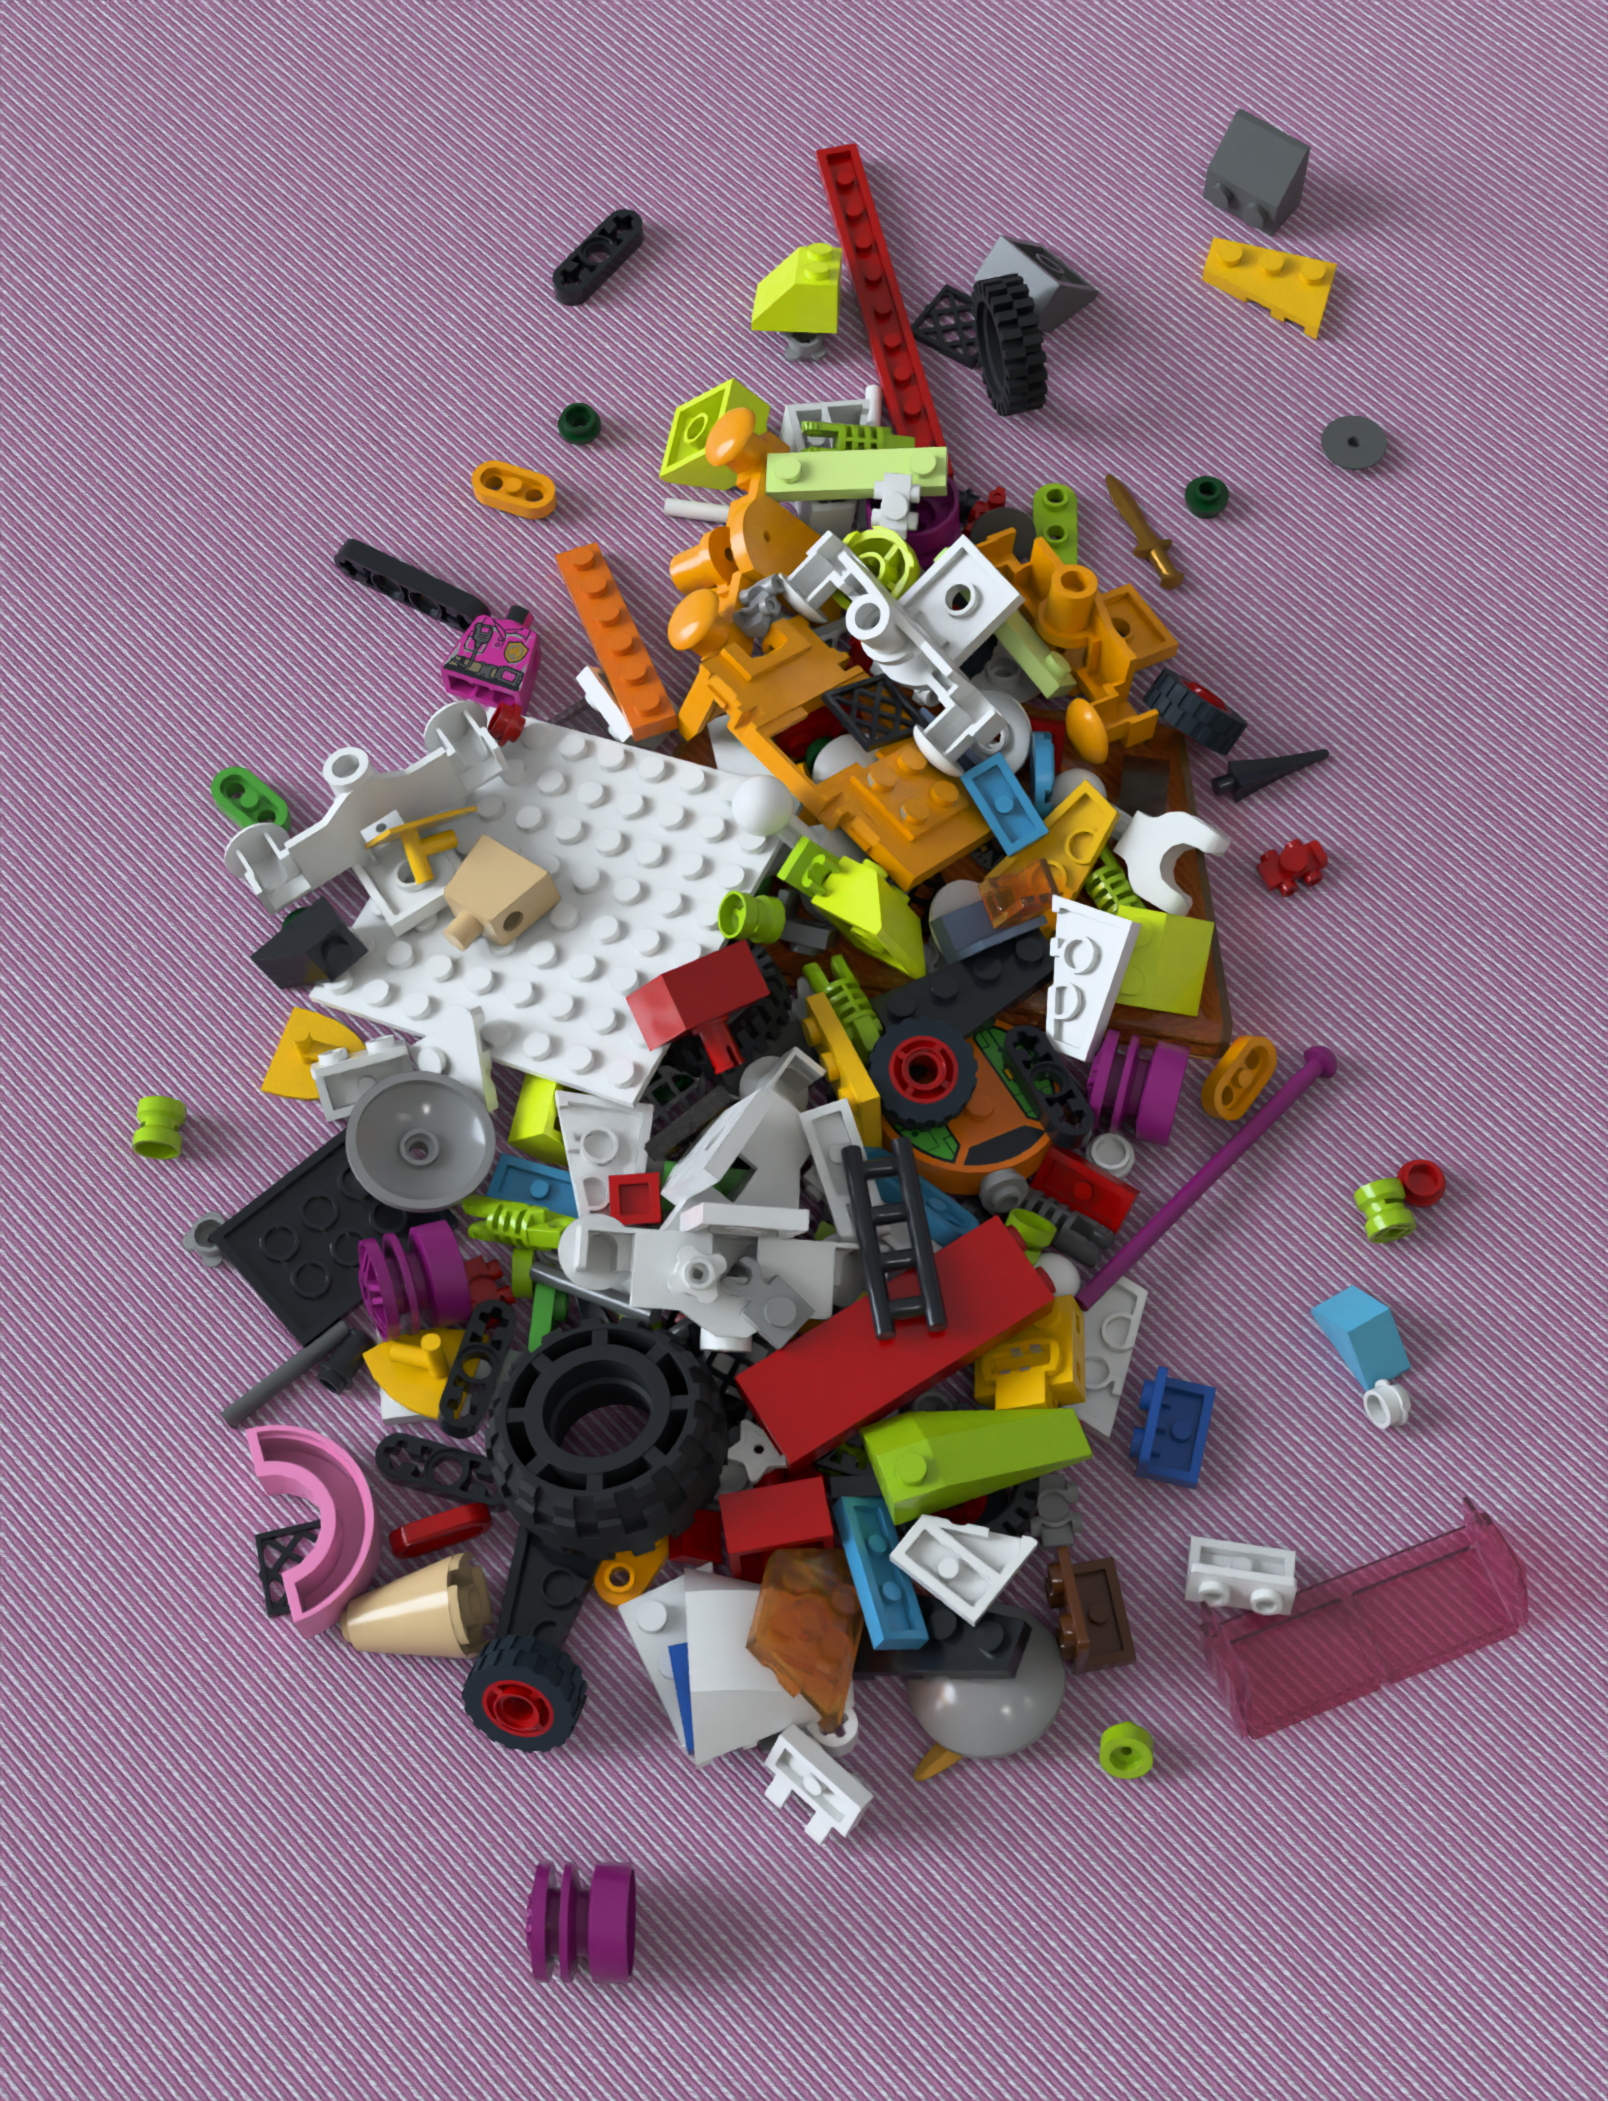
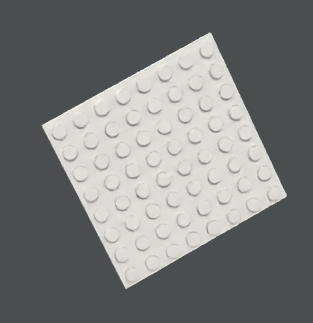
[309,707,804,1109]

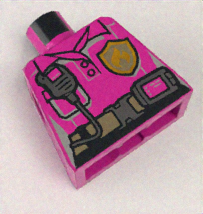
[440,605,542,716]

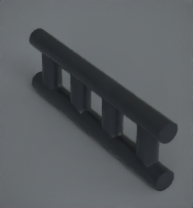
[841,1137,949,1341]

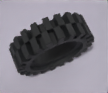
[971,273,1048,417]

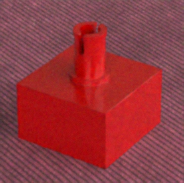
[626,939,770,1075]
[718,1452,837,1586]

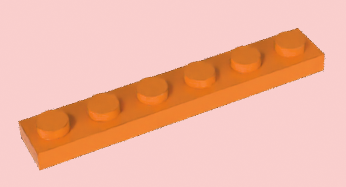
[555,542,679,742]

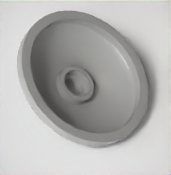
[345,1071,496,1213]
[907,1602,1066,1759]

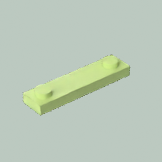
[765,447,948,502]
[934,547,1078,699]

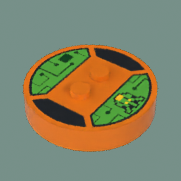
[881,1019,1064,1195]

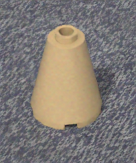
[341,1552,493,1659]

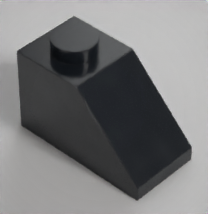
[250,896,369,989]

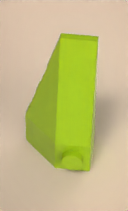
[859,1408,1093,1526]

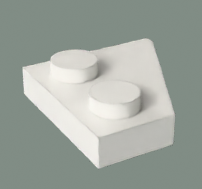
[407,1006,498,1113]
[889,1514,1038,1627]

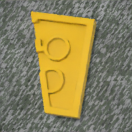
[1202,237,1337,340]
[984,779,1121,944]
[801,991,882,1148]

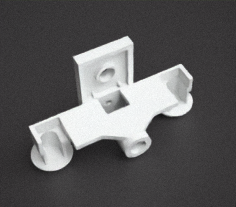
[778,530,1026,777]
[224,701,510,937]
[611,1046,826,1319]
[558,1202,889,1353]

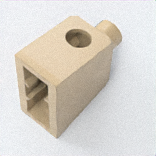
[443,834,562,951]

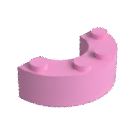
[245,1425,383,1639]

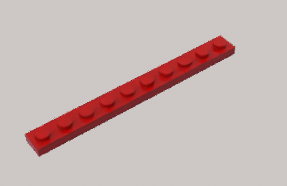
[816,143,954,481]

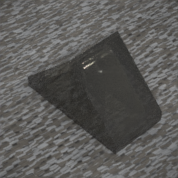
[1118,755,1170,817]

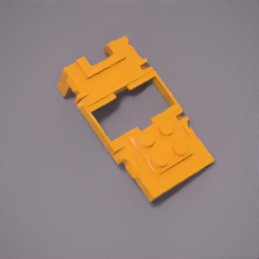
[677,614,995,892]

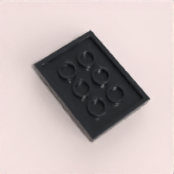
[209,1127,459,1348]

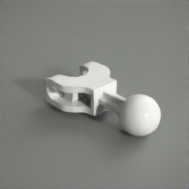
[1047,768,1231,917]
[732,775,875,925]

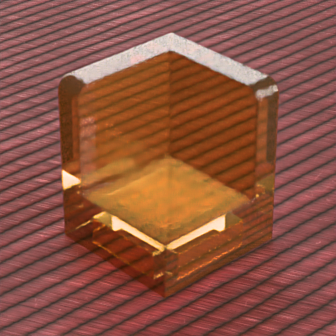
[977,858,1061,929]

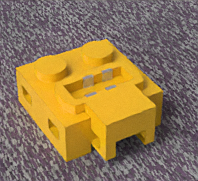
[974,1294,1086,1410]

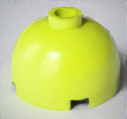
[831,526,921,611]

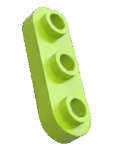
[1032,483,1077,565]

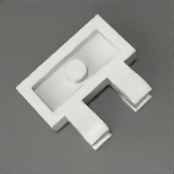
[764,1723,874,1846]

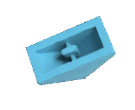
[1310,1285,1411,1392]

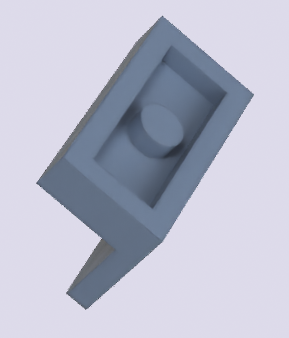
[930,890,1048,966]

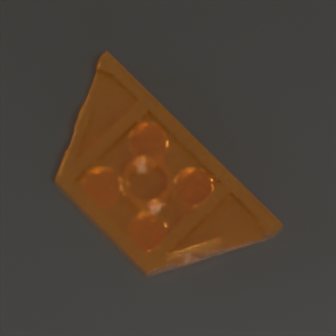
[746,1548,865,1734]

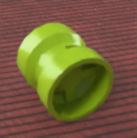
[718,890,786,945]
[132,1096,187,1160]
[1353,1178,1417,1244]
[1005,1208,1057,1266]

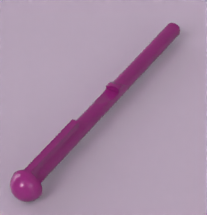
[1074,1046,1338,1312]

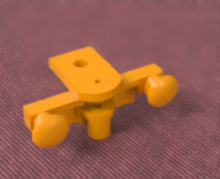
[668,407,842,662]
[975,527,1179,765]

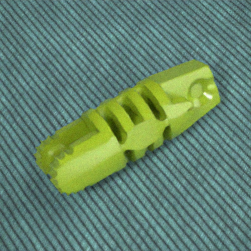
[801,421,915,452]
[1083,843,1148,916]
[802,954,884,1067]
[462,1194,576,1251]

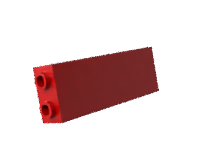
[735,1215,1056,1476]

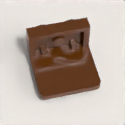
[1044,1546,1137,1675]

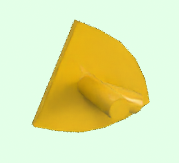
[364,806,478,885]
[260,1007,367,1101]
[362,1328,489,1420]

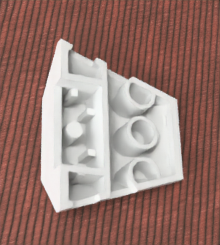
[684,1567,854,1770]

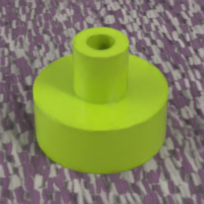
[512,1248,555,1298]
[1099,1721,1154,1779]

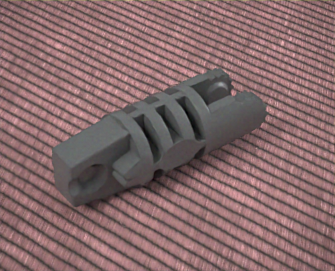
[999,1187,1116,1268]

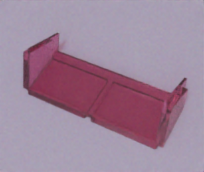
[1198,1496,1529,1740]

